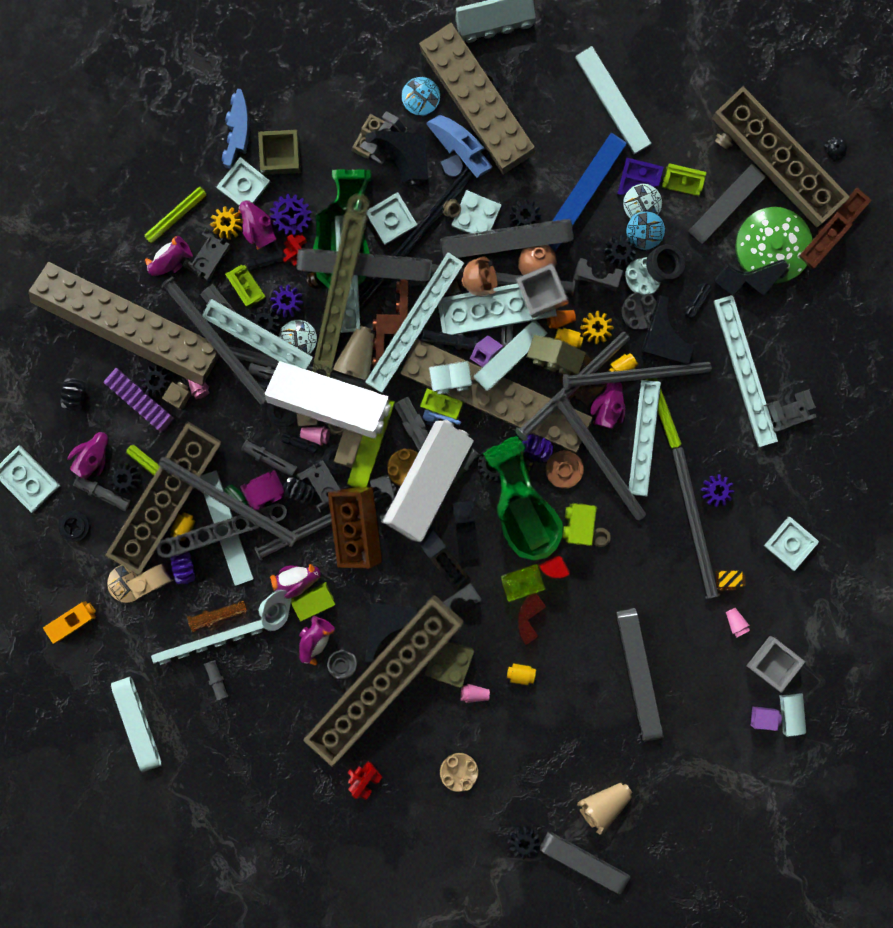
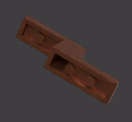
[798,188,871,269]
[372,279,408,369]

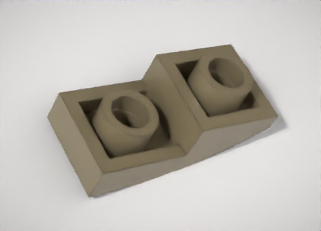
[352,114,385,160]

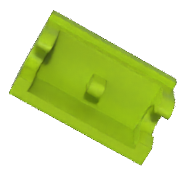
[662,163,707,196]
[225,265,266,309]
[420,389,464,420]
[291,582,335,621]

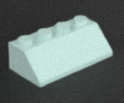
[456,0,536,43]

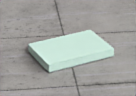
[0,445,60,513]

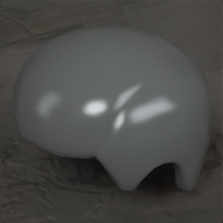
[327,650,357,680]

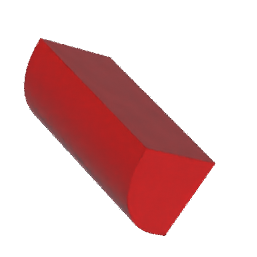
[538,556,569,578]

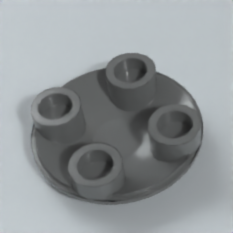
[622,292,656,330]

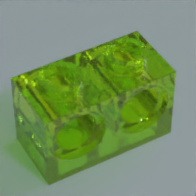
[501,564,545,601]

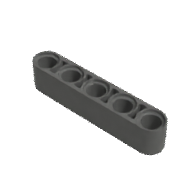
[688,164,766,244]
[539,831,631,895]

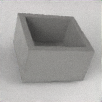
[516,264,568,319]
[747,636,805,692]

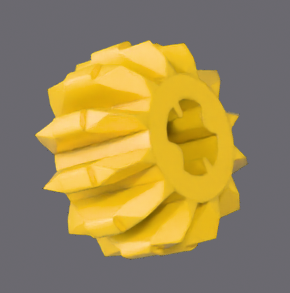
[210,207,243,240]
[580,311,613,344]

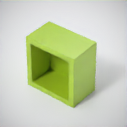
[563,504,596,545]

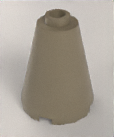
[333,326,374,380]

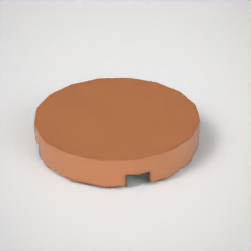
[545,451,584,488]

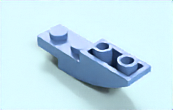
[222,88,250,169]
[426,115,493,178]

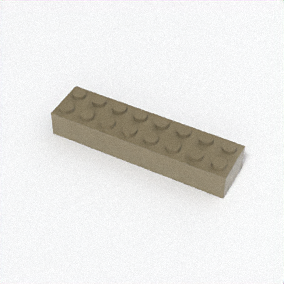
[419,23,535,174]
[712,86,850,227]
[105,422,221,575]

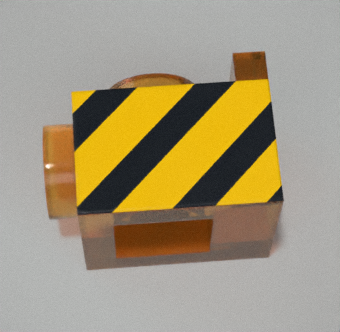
[716,570,745,591]

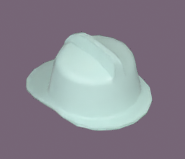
[259,590,291,631]

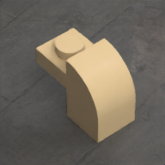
[127,563,174,599]

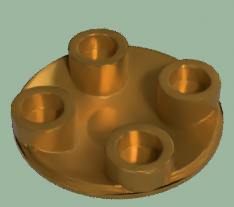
[387,449,418,486]

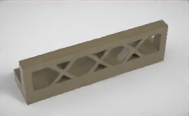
[334,390,375,468]

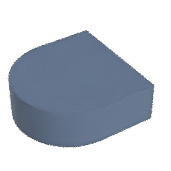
[441,154,463,177]

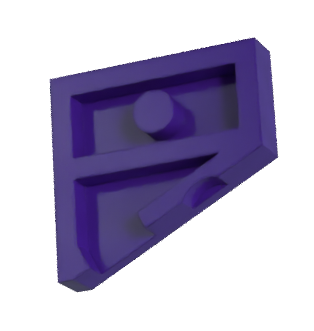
[617,158,664,195]

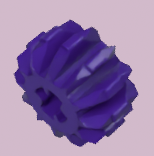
[270,285,303,318]
[522,434,554,462]
[701,474,734,507]
[171,551,195,584]

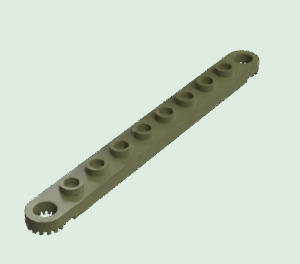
[312,195,369,378]

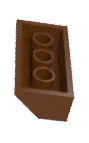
[328,487,382,568]

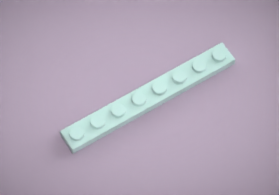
[365,252,464,393]
[713,295,778,447]

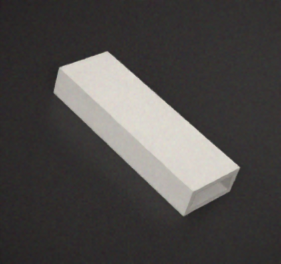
[265,362,391,439]
[383,420,474,542]

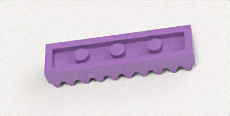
[104,368,175,432]

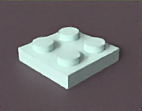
[217,157,271,205]
[452,190,501,233]
[367,192,417,245]
[764,517,819,571]

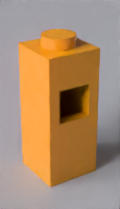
[43,601,96,644]

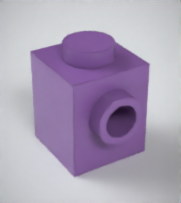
[470,336,503,367]
[751,706,782,731]

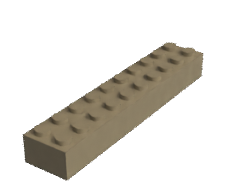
[29,262,220,386]
[400,338,592,453]
[304,595,463,766]

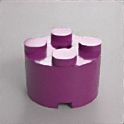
[240,470,284,510]

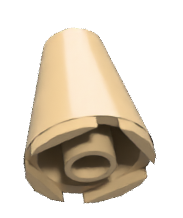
[577,783,632,835]

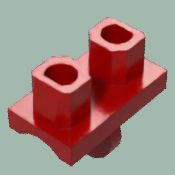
[283,234,312,266]
[348,761,382,799]

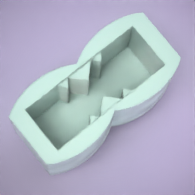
[429,362,472,394]

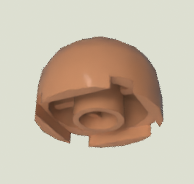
[518,245,557,276]
[462,257,498,297]

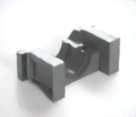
[360,111,409,166]
[182,228,232,282]
[574,258,623,291]
[763,389,816,432]
[296,460,340,512]
[370,475,395,523]
[443,583,482,609]

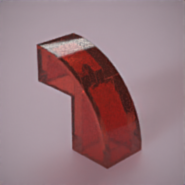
[518,590,546,645]

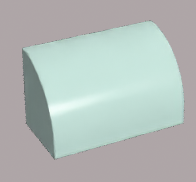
[780,693,806,736]

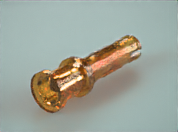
[187,600,247,632]

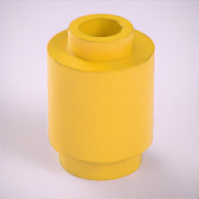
[555,328,583,348]
[609,353,638,372]
[170,512,195,542]
[507,664,536,685]

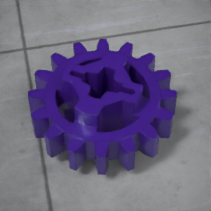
[270,194,312,236]

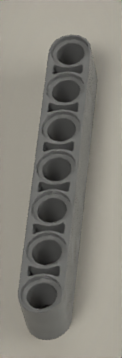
[440,219,574,258]
[297,248,432,281]
[157,503,287,558]
[616,608,663,742]

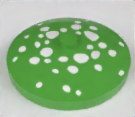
[735,207,812,284]

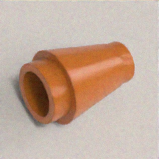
[546,310,576,329]

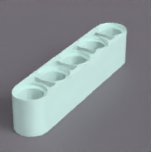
[474,320,547,391]
[111,677,161,772]

